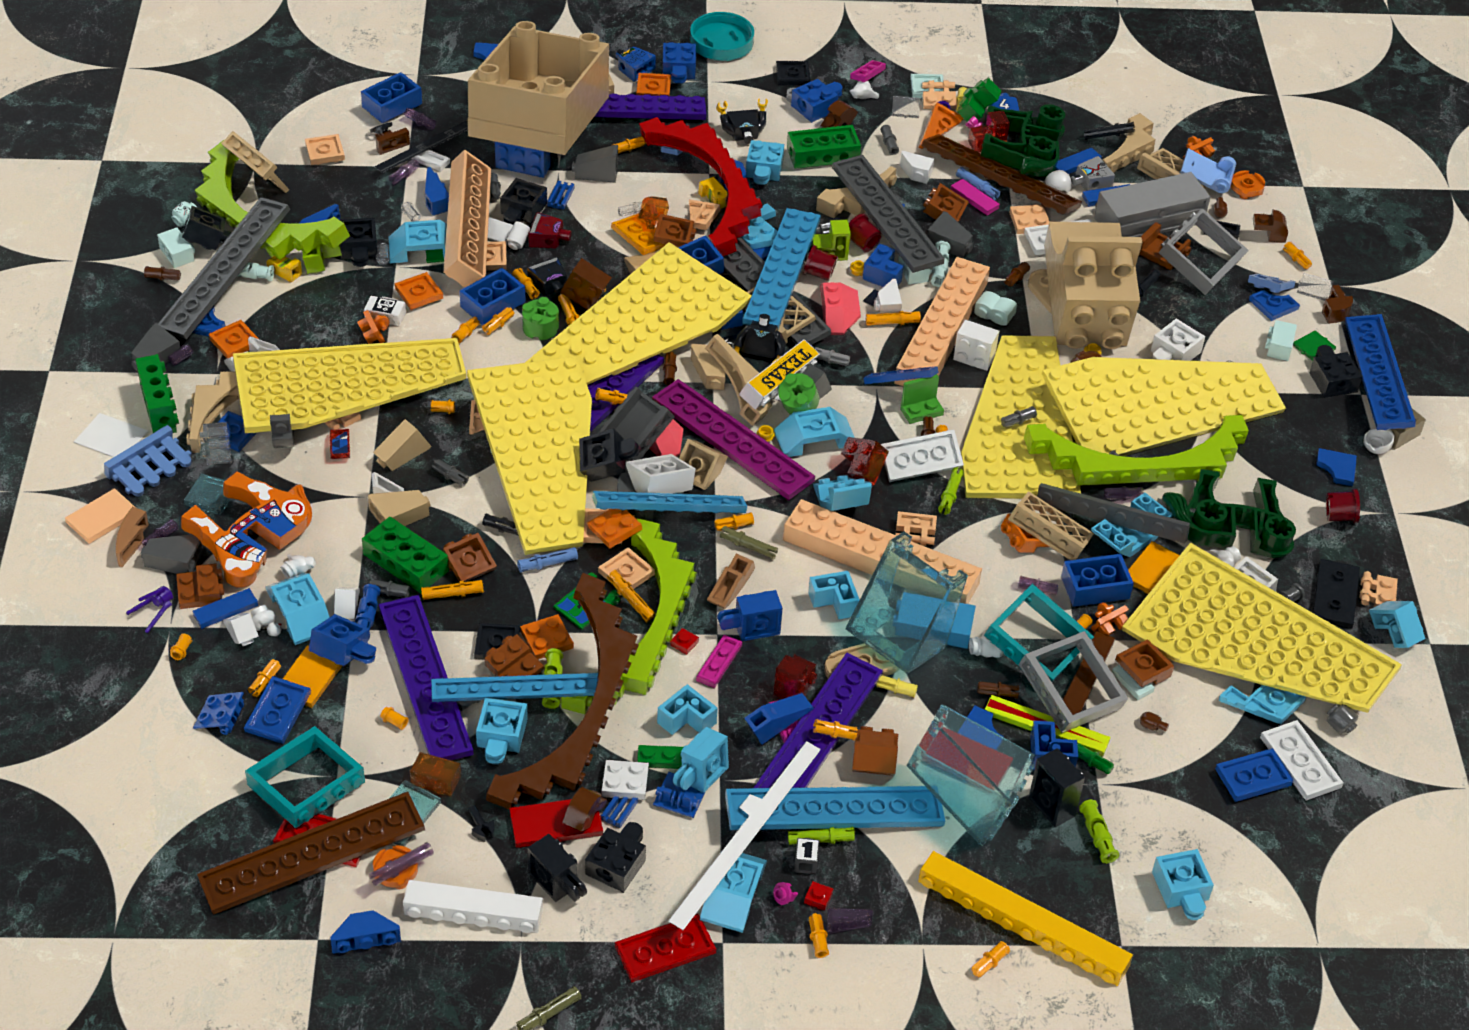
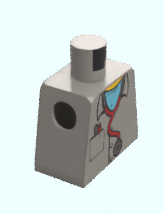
[1071,156,1115,191]

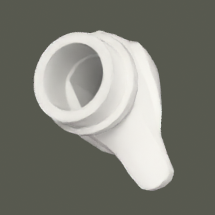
[850,81,879,99]
[1209,546,1241,567]
[280,554,316,579]
[969,632,1003,658]

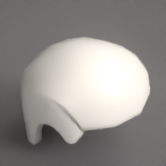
[1045,170,1072,193]
[1363,428,1394,454]

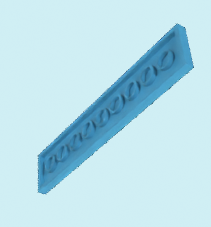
[743,208,821,330]
[725,786,946,830]

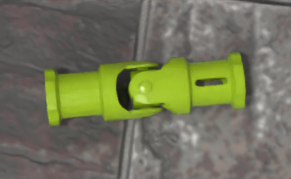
[542,648,564,709]
[1079,799,1120,864]

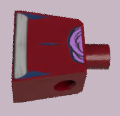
[528,212,572,248]

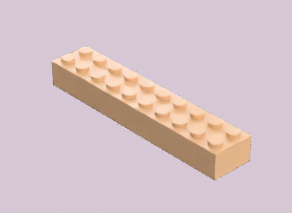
[443,150,491,287]
[894,257,990,386]
[783,499,982,604]

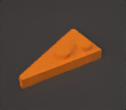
[918,102,963,149]

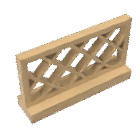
[221,131,289,193]
[1137,148,1207,189]
[742,287,816,343]
[1008,491,1094,560]

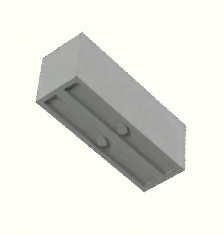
[1094,172,1211,237]

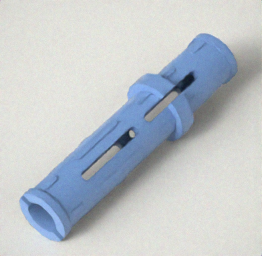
[956,167,1000,200]
[517,547,578,573]

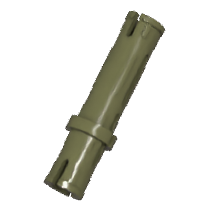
[720,526,778,560]
[516,986,581,1030]

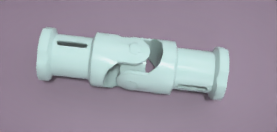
[931,241,950,287]
[237,262,275,281]

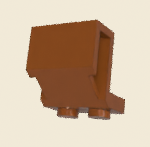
[852,726,899,776]

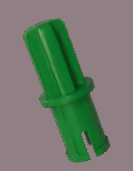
[1077,743,1114,774]

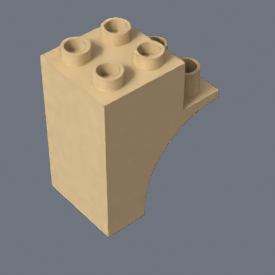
[1044,222,1142,349]

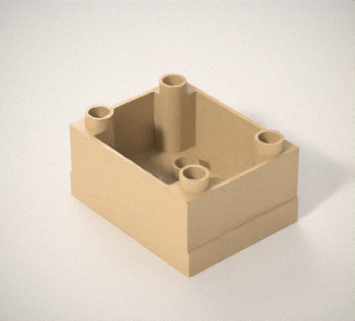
[468,21,609,155]

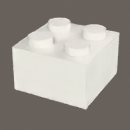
[953,320,999,371]

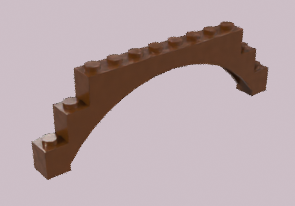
[486,573,639,810]

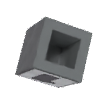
[794,838,819,875]

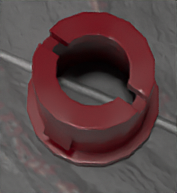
[848,214,882,252]
[803,245,838,281]
[1326,489,1360,523]

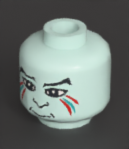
[171,201,196,227]

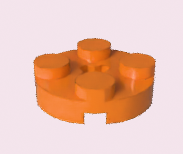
[1230,170,1265,199]
[373,845,418,889]

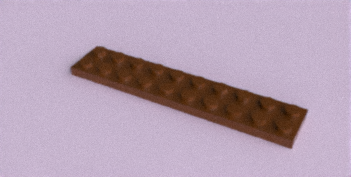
[922,134,1082,215]
[197,791,425,915]

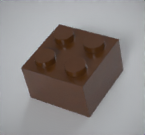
[560,258,612,310]

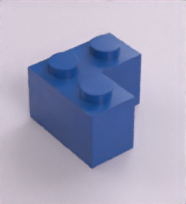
[863,244,904,287]
[1030,721,1078,770]

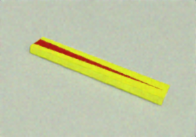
[985,695,1110,757]

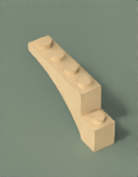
[1102,113,1156,172]
[816,166,897,218]
[705,334,773,426]
[187,371,239,453]

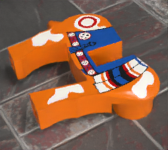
[181,471,312,588]

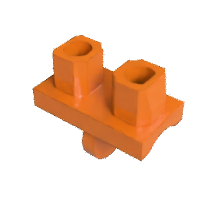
[1183,136,1215,158]
[357,310,390,344]
[1091,603,1129,636]

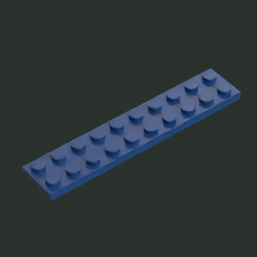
[1345,314,1416,430]

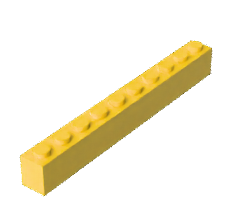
[918,851,1133,986]

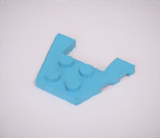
[741,203,778,249]
[1219,685,1306,724]

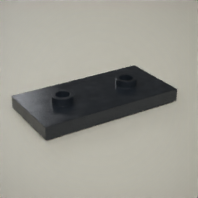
[1313,559,1360,629]

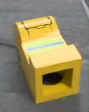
[698,177,727,209]
[266,256,302,283]

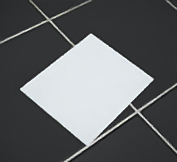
[74,413,148,457]

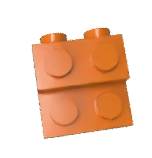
[1001,514,1049,553]

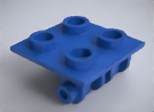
[193,692,244,735]
[653,771,706,818]

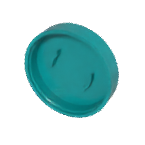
[690,12,754,61]

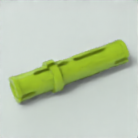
[938,467,964,515]
[788,827,855,845]

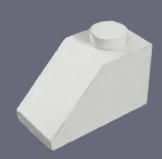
[900,150,934,184]
[874,279,902,314]
[223,613,258,646]

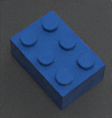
[361,72,422,123]
[495,142,551,178]
[459,268,525,325]
[1061,554,1134,607]

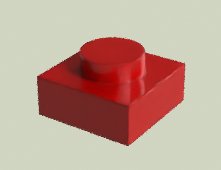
[670,628,699,655]
[804,881,833,911]

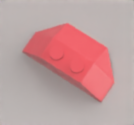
[820,282,861,335]
[649,419,683,457]

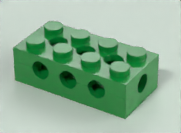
[787,125,861,169]
[135,354,179,433]
[362,516,449,594]

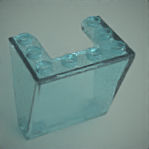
[846,531,968,674]
[906,704,1035,846]

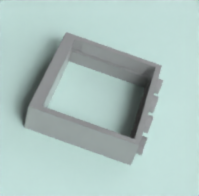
[1159,208,1249,295]
[1018,631,1128,733]

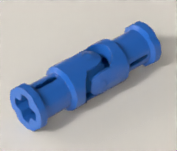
[355,584,381,640]

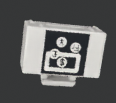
[364,296,406,326]

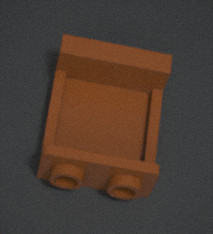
[1139,222,1191,270]

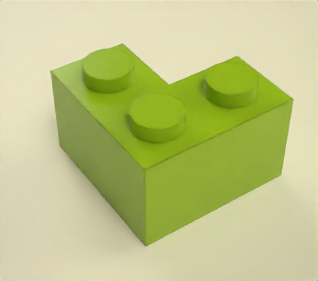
[811,220,851,261]
[302,243,342,274]

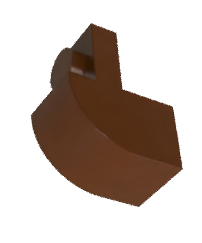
[820,100,858,128]
[1253,209,1288,243]
[1322,285,1353,324]
[562,787,607,832]

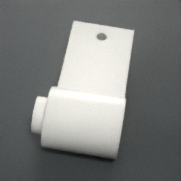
[488,217,530,250]

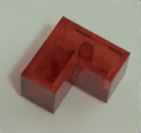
[968,111,1010,152]
[841,437,889,485]
[774,655,818,699]

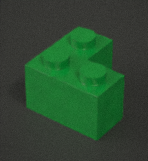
[957,77,1001,122]

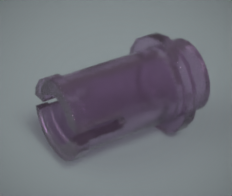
[168,345,193,366]

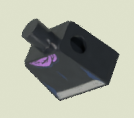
[527,257,567,296]

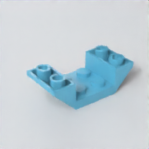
[389,220,447,263]
[774,407,857,457]
[813,475,872,511]
[1091,492,1173,557]
[265,573,330,645]
[700,850,767,933]

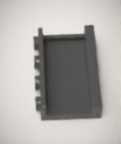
[598,387,675,468]

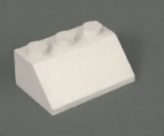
[626,454,696,494]

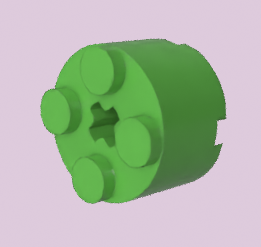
[522,297,559,340]
[778,373,820,415]

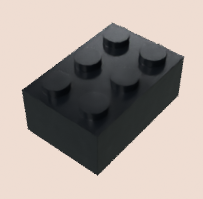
[1028,748,1085,827]

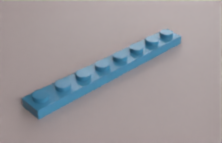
[592,491,748,514]
[432,673,598,702]

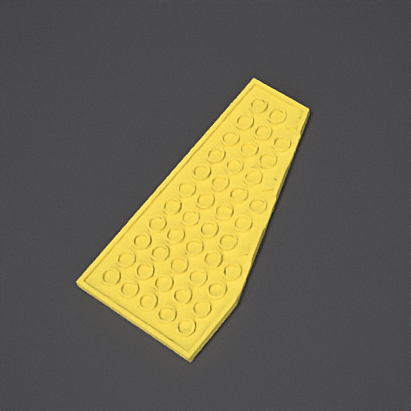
[525,242,752,385]
[961,335,1081,499]
[233,338,466,433]
[467,356,592,555]
[1042,357,1286,456]
[1122,543,1402,713]

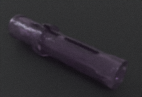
[369,842,434,886]

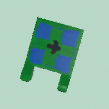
[553,573,620,630]

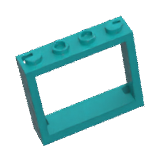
[984,583,1094,683]
[245,726,365,828]

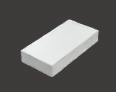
[412,150,450,172]

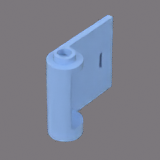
[1180,148,1236,193]

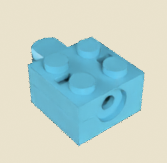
[746,140,785,185]
[476,698,528,764]
[673,727,729,793]
[1152,849,1214,920]

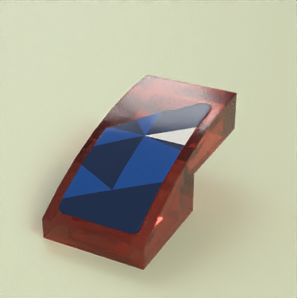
[330,429,350,459]

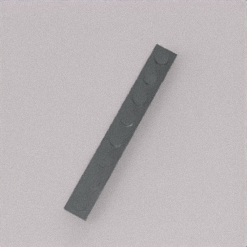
[1037,483,1190,544]

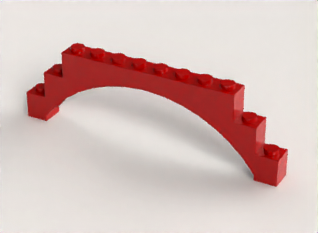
[639,117,763,256]

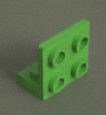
[900,374,944,424]

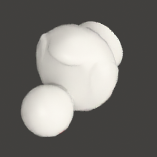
[251,605,282,637]

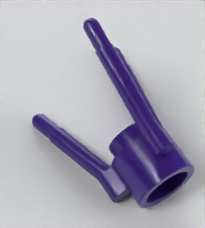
[126,586,173,633]

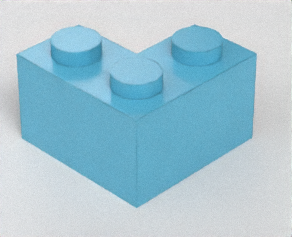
[808,571,860,619]
[1369,601,1426,648]
[657,684,718,735]

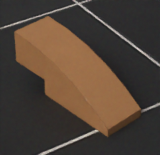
[116,506,149,567]
[707,553,755,609]

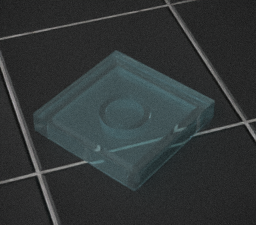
[184,473,230,515]

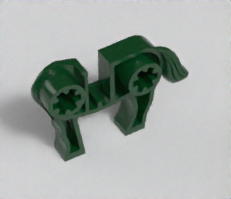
[980,104,1065,177]
[1162,469,1296,558]

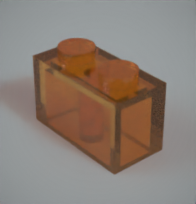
[410,752,461,796]

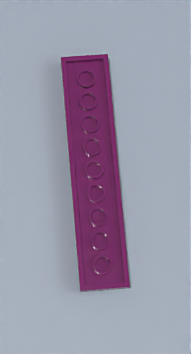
[652,379,815,500]

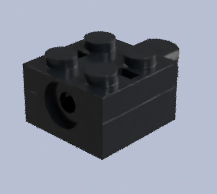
[500,178,547,225]
[182,206,232,251]
[340,218,378,267]
[1309,345,1363,398]
[579,428,640,482]
[585,822,646,893]
[527,834,587,902]

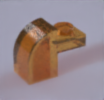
[638,196,669,229]

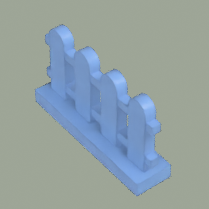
[104,425,191,497]

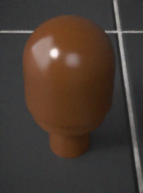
[1214,197,1228,218]
[1140,712,1169,731]

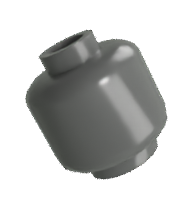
[1327,704,1358,734]

